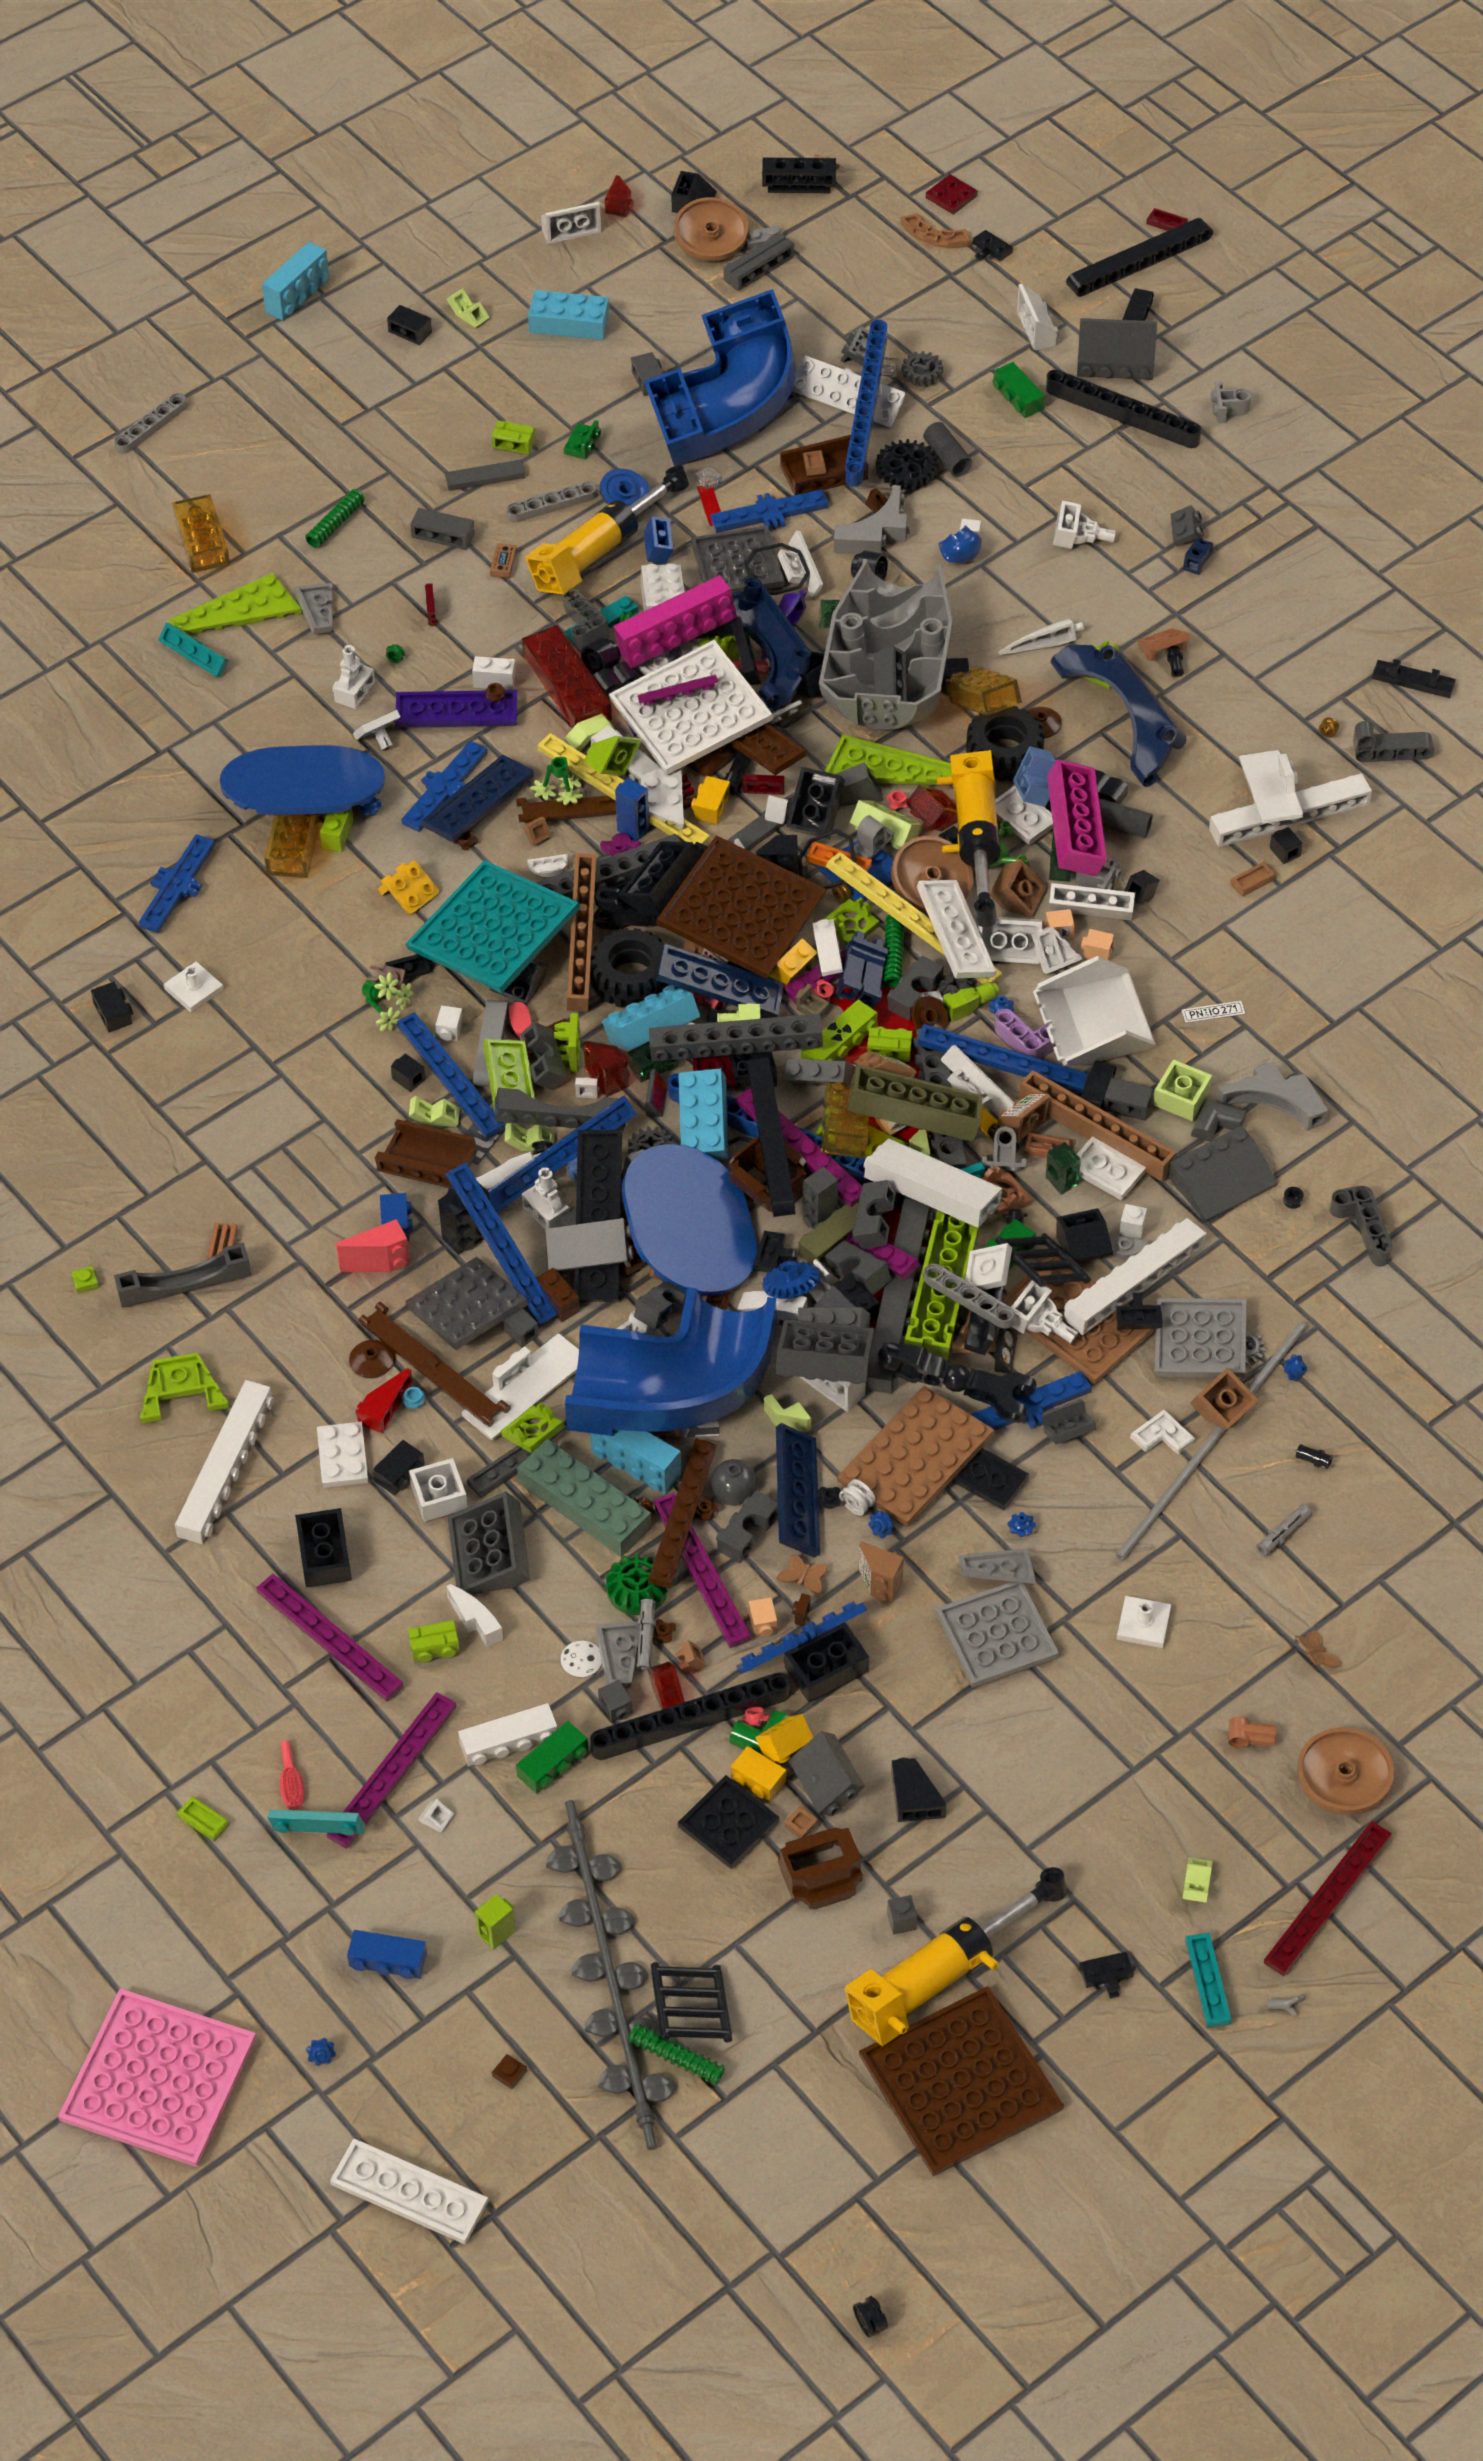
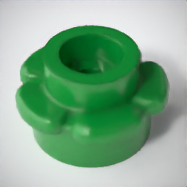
[386,644,405,663]

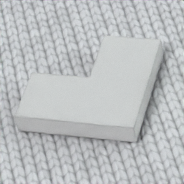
[1130,1410,1195,1455]

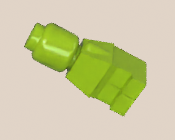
[943,982,999,1022]

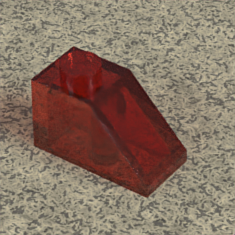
[605,175,634,217]
[647,1662,685,1710]

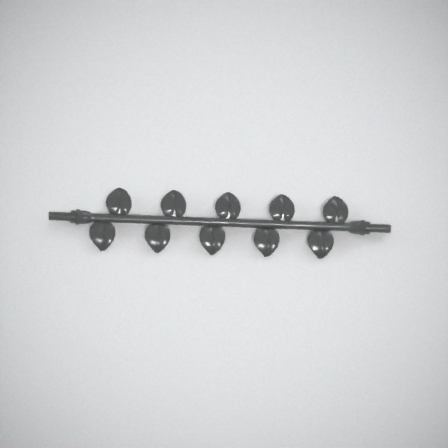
[546,1800,676,2150]

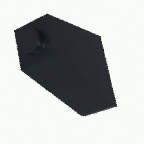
[891,1757,946,1822]

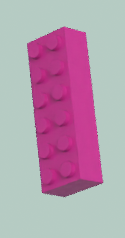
[613,575,737,668]
[1047,759,1107,876]

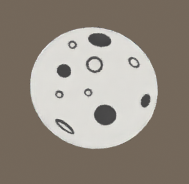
[560,1641,602,1677]

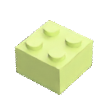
[1153,1060,1212,1121]

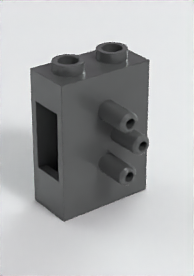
[788,1731,865,1816]

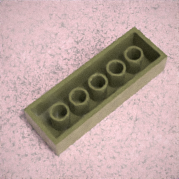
[847,1064,983,1142]

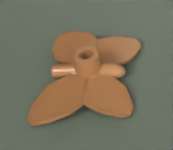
[776,1554,827,1594]
[1295,1631,1340,1668]

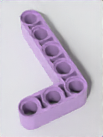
[995,1009,1056,1059]

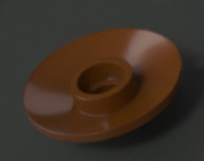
[1028,707,1061,738]
[912,996,948,1030]
[349,1340,394,1378]

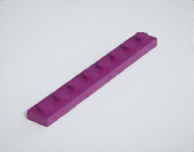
[736,1088,863,1207]
[653,1492,751,1648]
[256,1573,403,1702]
[327,1692,456,1849]

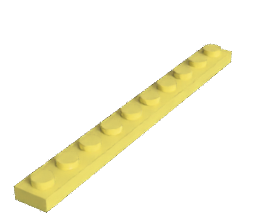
[537,733,710,845]
[826,852,1002,984]

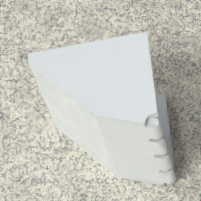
[1033,956,1156,1066]

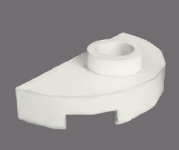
[527,854,568,877]

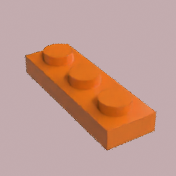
[806,842,872,872]

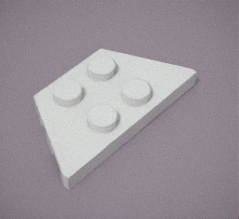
[640,768,684,829]

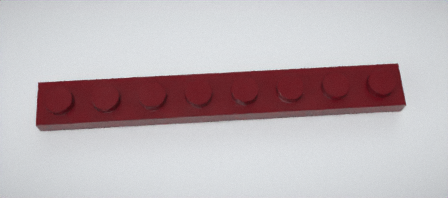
[1264,1821,1392,1976]

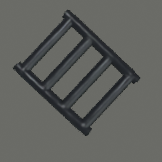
[995,1233,1091,1287]
[651,1962,733,2043]

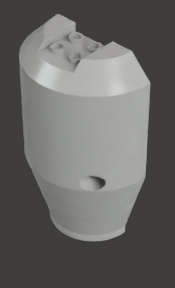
[819,559,953,730]

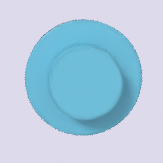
[402,1387,425,1409]

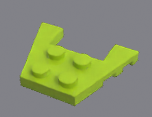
[140,1352,229,1424]

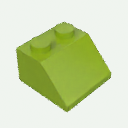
[584,736,642,776]

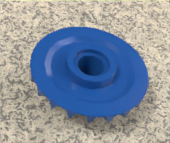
[599,468,650,506]
[762,1261,820,1299]

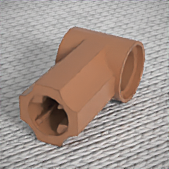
[1228,1717,1276,1748]

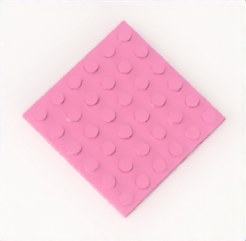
[58,1988,257,2167]

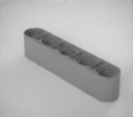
[473,1000,509,1087]

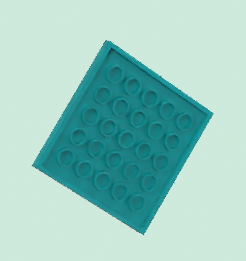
[405,860,580,993]

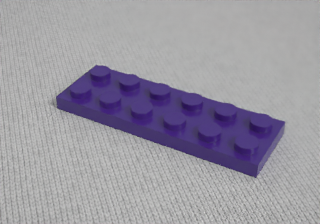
[395,690,517,727]

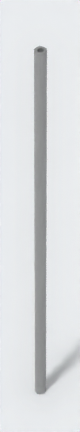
[1116,1322,1307,1560]

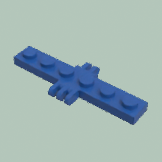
[711,489,828,533]
[402,740,487,832]
[139,834,215,933]
[970,1371,1092,1431]
[736,1601,867,1674]

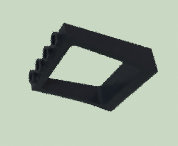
[669,616,761,685]

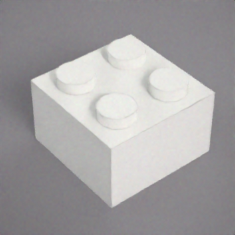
[409,1458,468,1522]

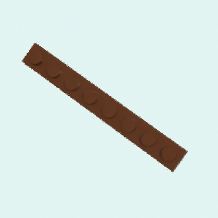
[648,1438,717,1589]

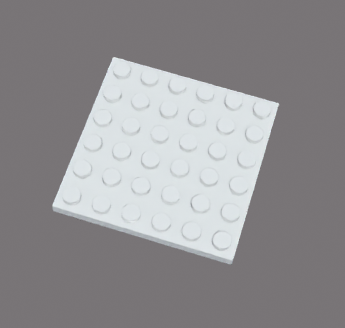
[609,640,773,775]

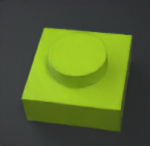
[71,1266,99,1294]

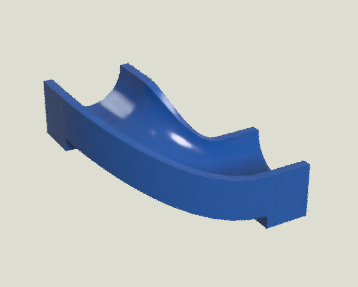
[644,289,796,466]
[565,1287,777,1436]

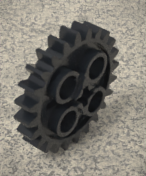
[875,439,938,490]

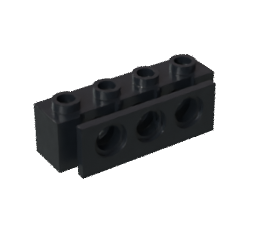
[762,157,836,193]

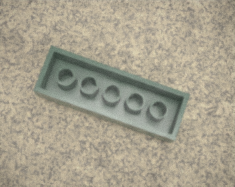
[517,1438,651,1557]

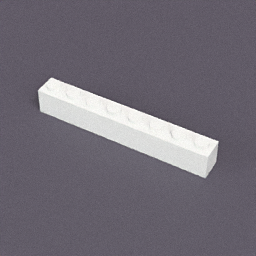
[1209,773,1372,847]
[1063,1218,1207,1335]
[175,1380,274,1544]

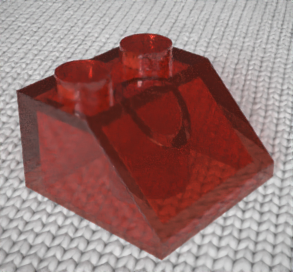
[905,784,958,832]
[583,1041,630,1097]

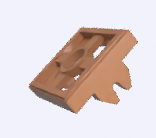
[1137,628,1190,661]
[982,1166,1033,1216]

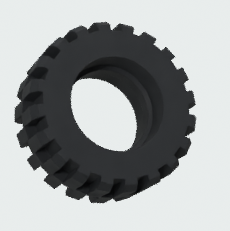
[966,705,1045,782]
[590,928,670,1008]

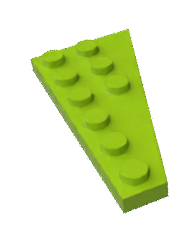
[168,573,302,635]
[825,734,952,785]

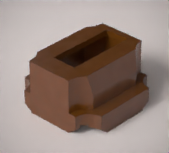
[729,1137,807,1212]
[778,1827,863,1909]

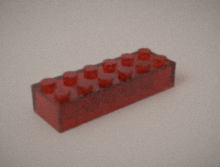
[522,625,612,729]

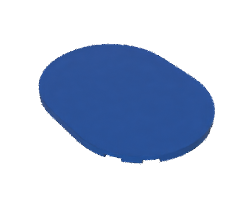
[220,745,385,815]
[622,1144,757,1296]

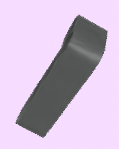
[561,588,611,651]
[1353,721,1435,762]
[1330,1186,1392,1266]

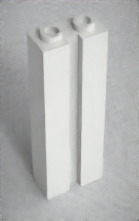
[864,1138,1002,1228]

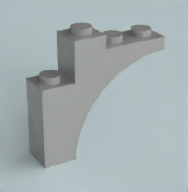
[834,485,910,554]
[1218,1062,1328,1131]

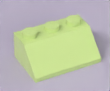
[849,800,926,849]

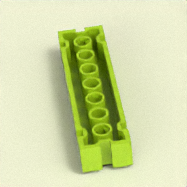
[905,1210,981,1361]

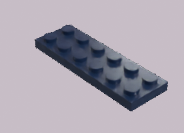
[421,755,534,843]
[656,944,784,1018]
[776,1423,820,1558]

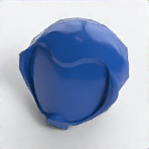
[938,525,982,563]

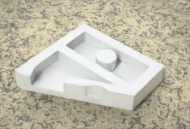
[1031,926,1082,974]

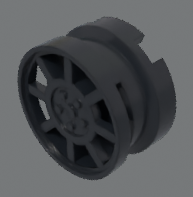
[853,2295,888,2338]

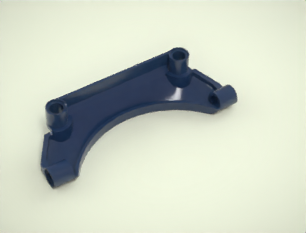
[732,577,811,709]
[1051,645,1187,787]

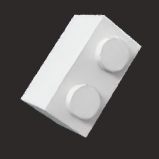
[472,656,516,690]

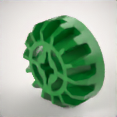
[606,1553,669,1615]

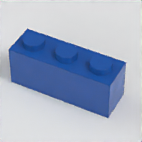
[615,778,649,841]
[347,1930,427,1979]

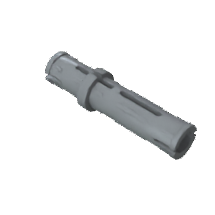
[1256,1504,1312,1557]
[636,1599,656,1671]

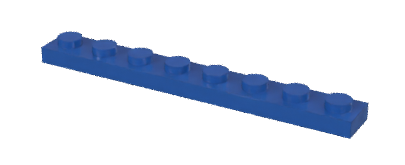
[397,1012,505,1139]
[917,1024,1088,1095]
[488,1096,637,1212]
[445,1162,558,1326]

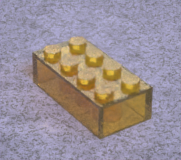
[172,494,230,573]
[945,666,1022,716]
[265,814,321,878]
[821,1082,869,1158]

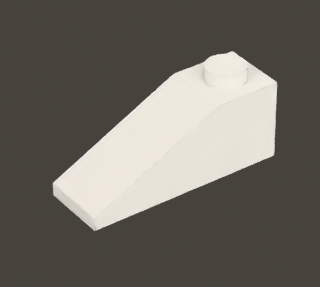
[813,919,843,976]

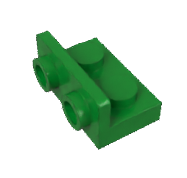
[564,420,601,459]

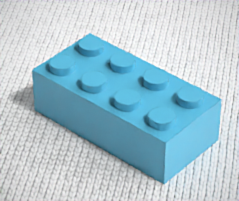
[262,242,329,321]
[528,290,610,340]
[602,985,700,1052]
[679,1069,729,1160]
[590,1430,681,1495]

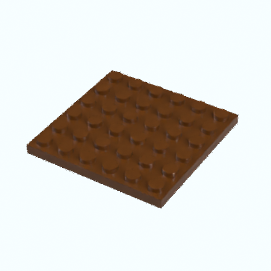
[656,835,826,979]
[859,1986,1064,2176]

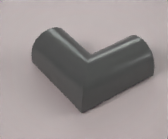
[1191,1099,1246,1141]

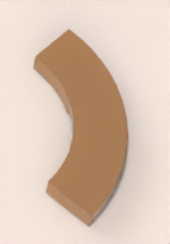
[900,213,972,248]

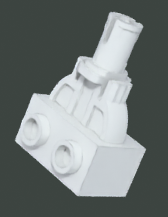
[1053,500,1116,549]
[332,645,375,709]
[522,1168,571,1230]
[1006,1280,1079,1344]

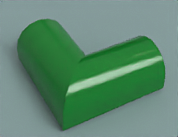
[729,1711,789,1756]

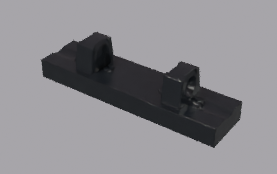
[1372,659,1456,698]

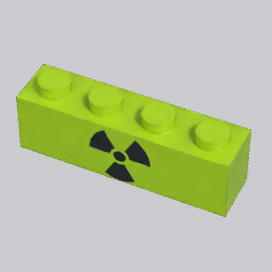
[801,1000,878,1061]

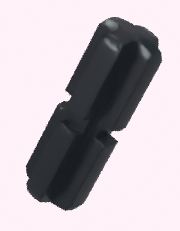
[987,1123,1020,1152]

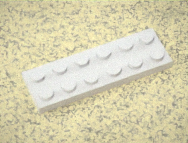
[916,880,996,979]
[330,2139,489,2245]

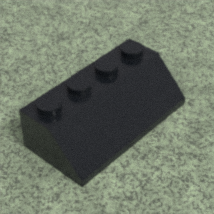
[618,841,700,916]

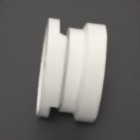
[839,1479,876,1516]

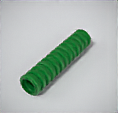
[305,489,365,548]
[883,914,904,988]
[628,2022,725,2086]

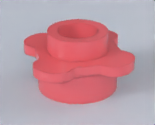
[886,790,909,810]
[812,979,836,1002]
[741,1707,769,1727]

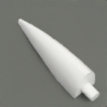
[998,619,1084,655]
[476,1152,541,1190]

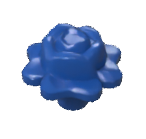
[358,797,382,816]
[989,996,1014,1015]
[1284,1354,1307,1381]
[868,1511,894,1538]
[1007,1512,1036,1537]
[306,2038,336,2066]

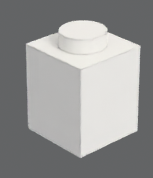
[436,1005,463,1041]
[1119,1204,1147,1240]

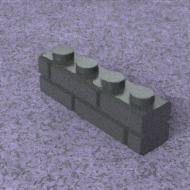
[723,233,794,291]

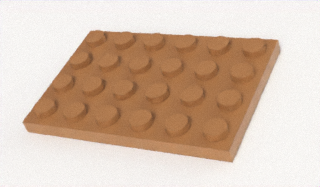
[1001,1257,1155,1385]
[837,1386,995,1527]

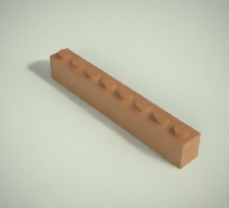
[567,853,596,1012]
[1019,1070,1176,1181]

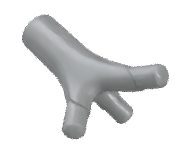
[1267,1995,1305,2017]

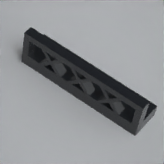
[964,1286,1003,1356]

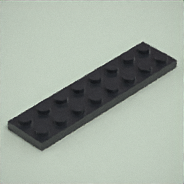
[574,1130,622,1302]

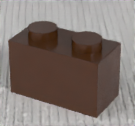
[536,1268,580,1323]

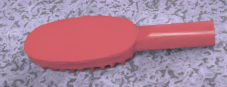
[509,1002,532,1057]
[280,1740,305,1809]

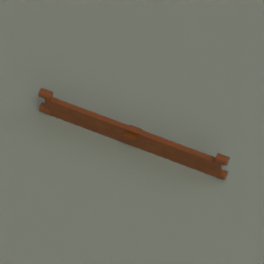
[516,788,692,823]
[358,1302,511,1427]

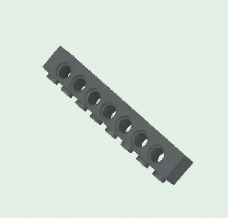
[536,834,681,900]
[649,1014,823,1061]
[912,1027,966,1169]

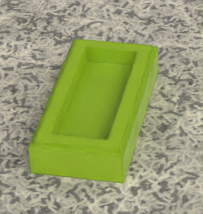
[177,1796,230,1842]

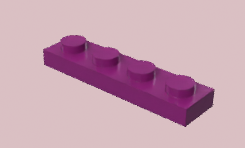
[637,674,718,706]
[783,950,846,1004]
[848,1236,920,1280]

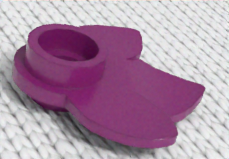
[600,833,641,856]

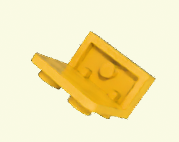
[377,859,439,915]

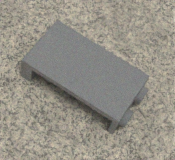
[546,1218,634,1276]

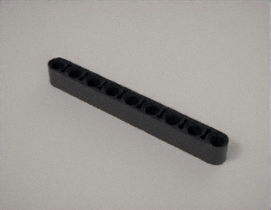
[1066,218,1213,297]
[1046,370,1201,448]
[747,1058,796,1217]
[590,1672,790,1760]

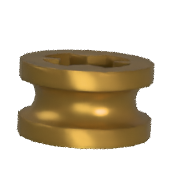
[1319,717,1339,738]
[832,883,852,904]

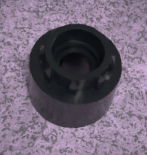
[851,550,888,581]
[581,638,621,676]

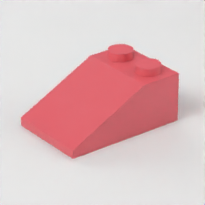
[335,1219,410,1272]

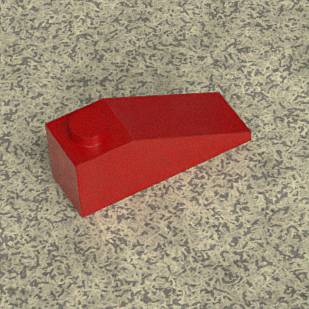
[356,1368,413,1434]

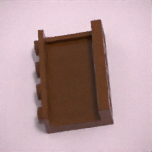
[780,435,869,495]
[375,1119,478,1188]

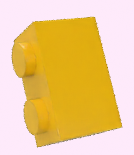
[691,776,730,824]
[770,938,818,986]
[755,1714,813,1764]
[731,1746,786,1802]

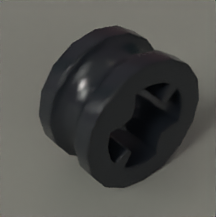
[1283,1187,1304,1209]

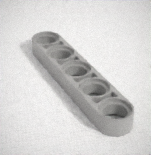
[114,393,187,453]
[507,481,597,522]
[923,1264,1015,1328]

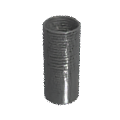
[923,422,972,477]
[1099,799,1153,839]

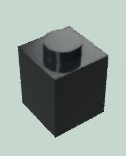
[1270,827,1302,864]
[1124,870,1160,903]
[391,1053,425,1092]

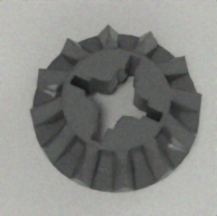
[939,971,973,995]

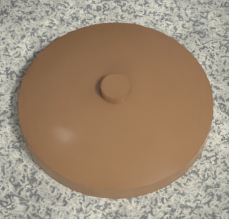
[674,197,748,261]
[891,836,973,913]
[1297,1727,1394,1815]

